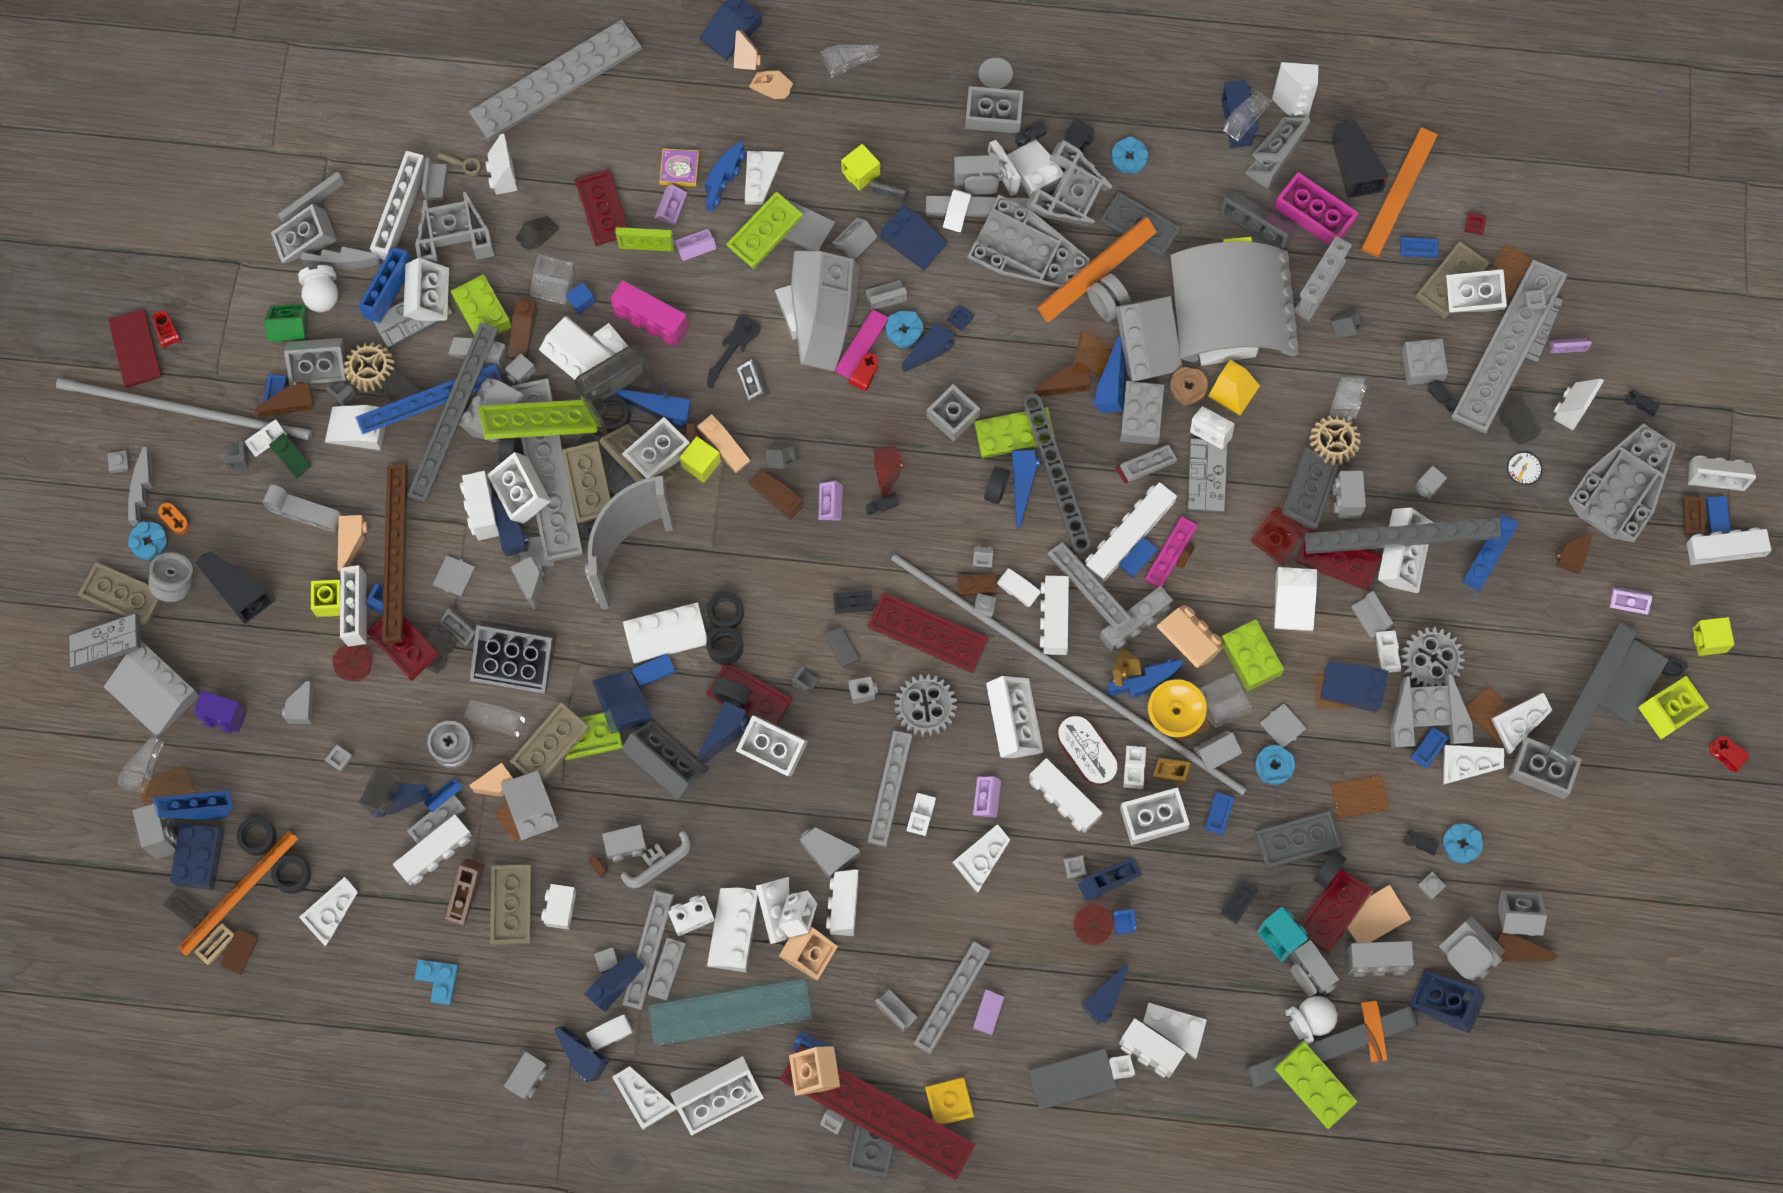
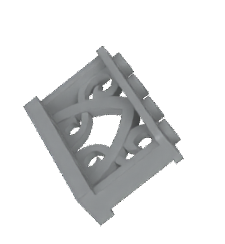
[1294,236,1352,321]

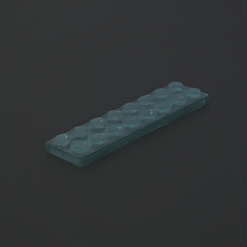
[648,979,812,1046]

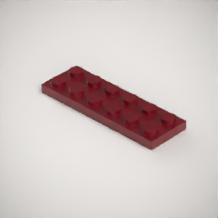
[868,592,989,674]

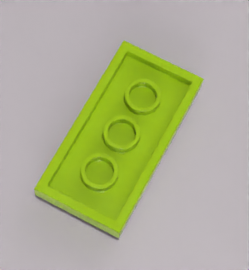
[726,191,804,270]
[974,407,1056,459]
[1273,1041,1357,1129]

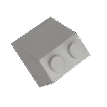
[510,556,545,610]

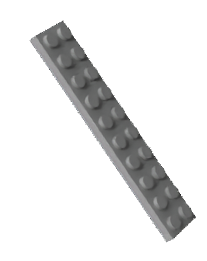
[469,19,642,141]
[1451,260,1568,434]
[511,378,583,563]

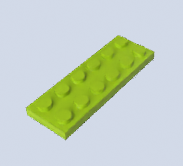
[478,399,597,440]

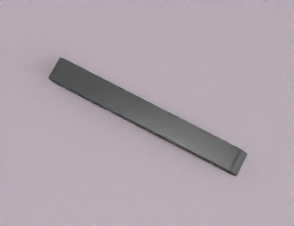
[1023,394,1090,555]
[1547,622,1638,765]
[1246,1006,1419,1088]

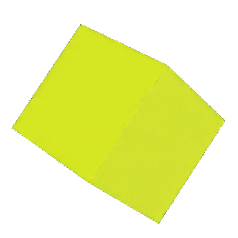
[841,144,880,191]
[679,436,721,483]
[311,580,341,617]
[1692,617,1734,656]

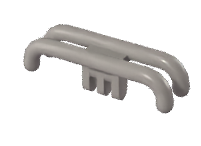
[621,831,691,888]

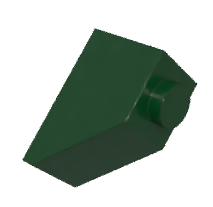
[269,433,311,478]

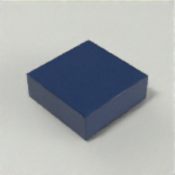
[947,305,974,331]

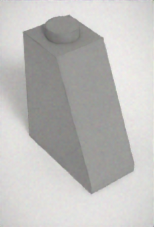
[800,827,860,879]

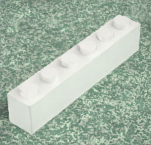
[370,151,425,260]
[1085,482,1177,584]

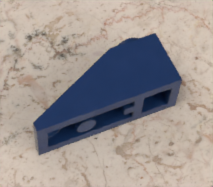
[902,322,954,372]
[492,497,530,556]
[1078,857,1142,902]
[584,953,645,1012]
[1082,964,1129,1025]
[554,1026,610,1082]

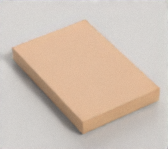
[1347,885,1411,943]

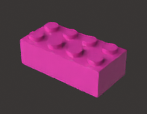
[1274,172,1359,246]
[610,280,689,347]

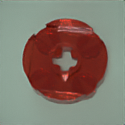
[332,645,372,682]
[1073,904,1113,945]

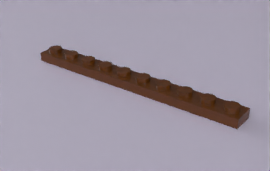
[382,464,408,644]

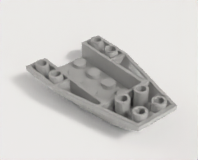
[967,195,1091,288]
[791,251,860,372]
[1568,424,1676,543]

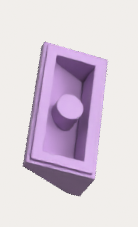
[655,184,687,225]
[674,228,716,261]
[1549,338,1592,354]
[818,481,843,521]
[1610,586,1653,615]
[973,776,1001,818]
[973,990,1004,1035]

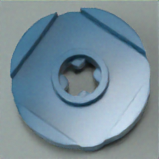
[1111,137,1148,174]
[886,311,923,348]
[128,521,168,560]
[1255,745,1295,785]
[1442,824,1483,864]

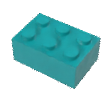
[1257,907,1308,963]

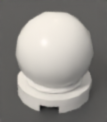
[298,265,339,313]
[1286,996,1338,1045]

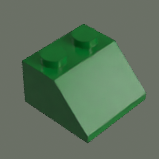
[264,304,308,342]

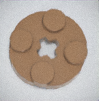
[1170,367,1208,405]

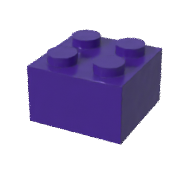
[193,691,247,734]

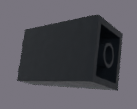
[1332,120,1389,199]
[195,551,275,624]

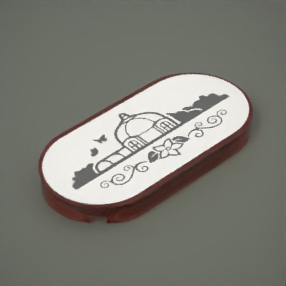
[1057,715,1119,786]

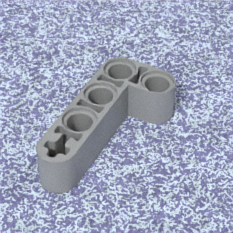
[263,485,343,532]

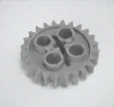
[1401,627,1465,687]
[894,674,957,737]

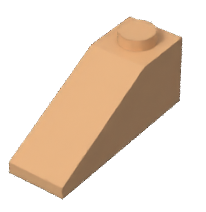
[698,414,750,473]
[338,515,368,575]

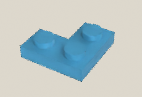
[415,959,458,1006]

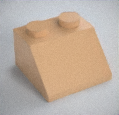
[779,926,838,980]
[789,1046,840,1096]

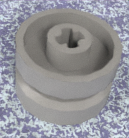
[1087,274,1132,322]
[148,552,193,602]
[427,721,474,768]

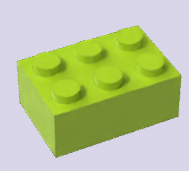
[451,274,512,336]
[1221,619,1284,692]

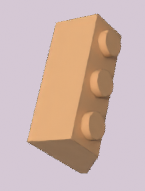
[1157,605,1225,668]

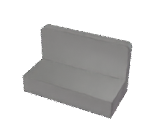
[422,158,448,201]
[832,218,877,260]
[866,280,907,310]
[1351,591,1393,639]
[1193,730,1242,771]
[875,989,918,1032]

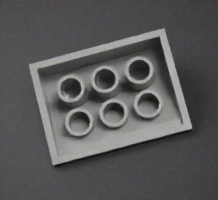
[1115,296,1183,381]
[104,640,199,737]

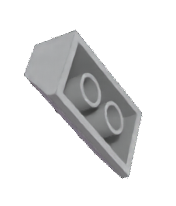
[284,338,346,385]
[458,378,524,442]

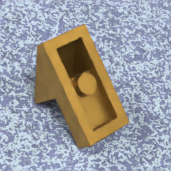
[1113,648,1141,686]
[1153,758,1193,786]

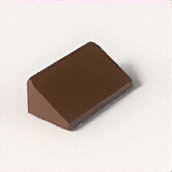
[220,929,258,975]

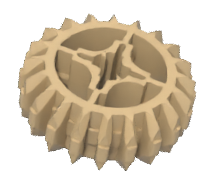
[344,342,395,392]
[1309,415,1361,465]

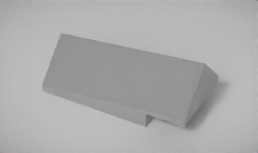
[1245,117,1310,189]

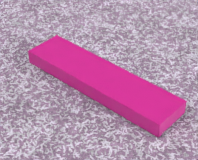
[835,310,888,380]
[1144,516,1198,588]

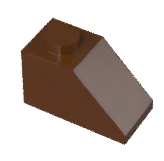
[1555,533,1593,574]

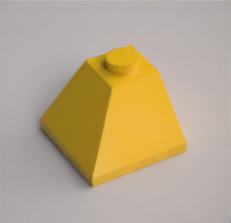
[1208,360,1260,416]

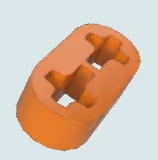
[158,503,190,535]

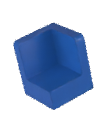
[566,282,596,315]
[365,583,384,614]
[1113,909,1137,935]

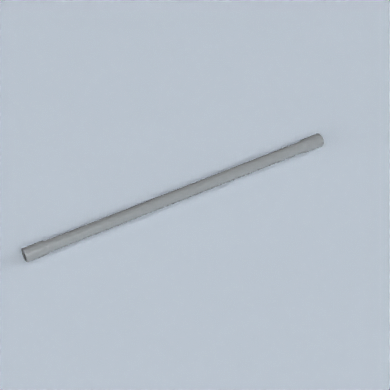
[56,378,312,441]

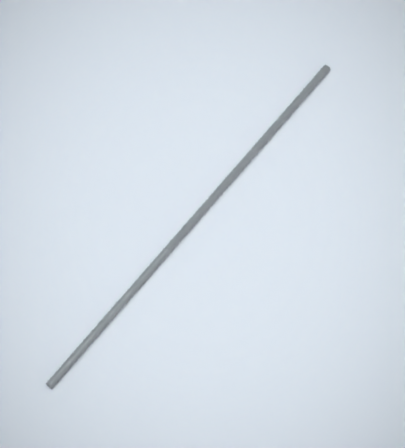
[891,554,1247,795]

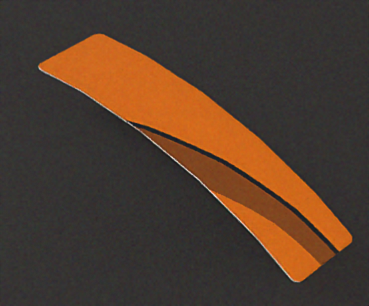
[1361,1001,1387,1062]

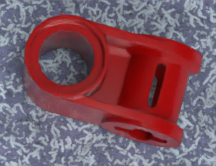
[153,311,182,349]
[849,353,878,392]
[1709,736,1750,772]

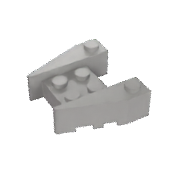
[1025,140,1112,226]
[415,192,495,265]
[1390,674,1474,748]

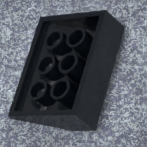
[469,621,557,694]

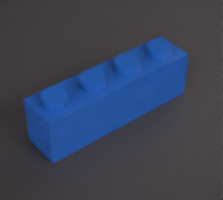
[358,247,412,323]
[1462,513,1519,592]

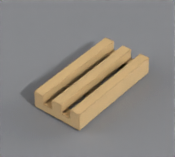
[194,923,235,966]

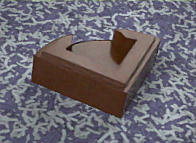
[1176,543,1195,568]

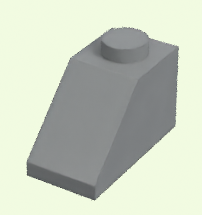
[282,681,314,724]

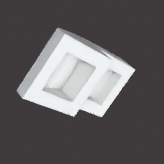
[943,189,971,232]
[244,419,287,457]
[996,568,1041,607]
[1376,630,1401,673]
[1123,746,1146,789]
[907,793,936,836]
[586,1015,633,1051]

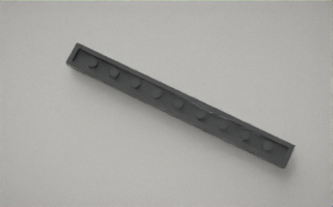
[407,322,498,503]
[1305,518,1501,554]

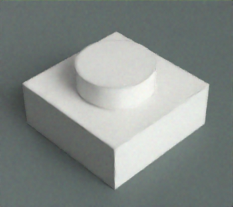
[1109,1055,1135,1079]

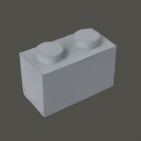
[602,824,647,862]
[504,1051,548,1101]

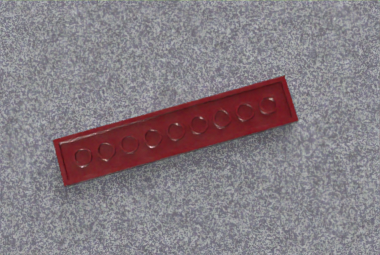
[780,1045,976,1181]

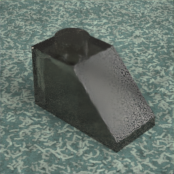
[515,216,559,250]

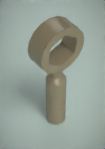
[437,152,481,178]

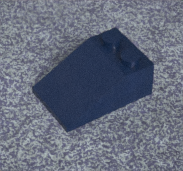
[700,0,763,61]
[881,204,947,271]
[1320,661,1389,713]
[592,670,652,734]
[699,701,749,763]
[365,782,432,818]
[1410,970,1485,1033]

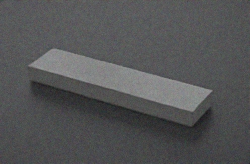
[278,172,344,224]

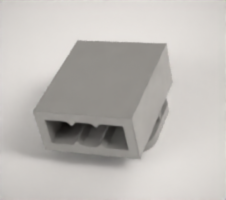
[954,155,1003,196]
[1439,916,1505,981]
[1289,940,1339,998]

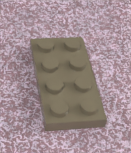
[1415,242,1490,319]
[599,424,677,486]
[562,441,612,524]
[78,562,161,627]
[510,702,590,783]
[490,865,532,945]

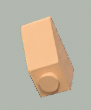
[734,30,761,70]
[749,70,793,99]
[469,763,513,797]

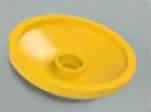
[1148,680,1207,737]

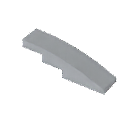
[300,246,381,270]
[128,447,154,527]

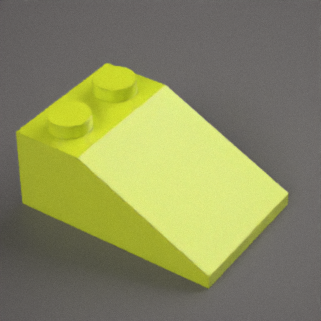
[1638,676,1709,739]

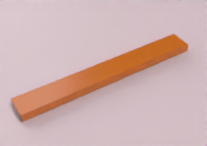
[1361,127,1438,257]
[1037,217,1157,322]
[178,831,298,956]

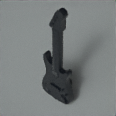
[707,315,761,388]

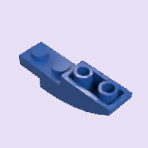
[705,142,746,212]
[1107,659,1183,699]

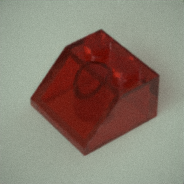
[873,446,903,497]
[1250,507,1308,564]

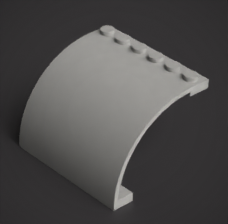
[1171,242,1299,362]
[585,476,673,609]

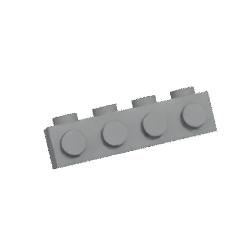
[1099,586,1173,652]

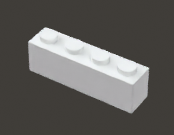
[1686,528,1771,565]
[340,565,367,647]
[1040,576,1069,655]
[1029,758,1102,833]
[393,815,472,886]

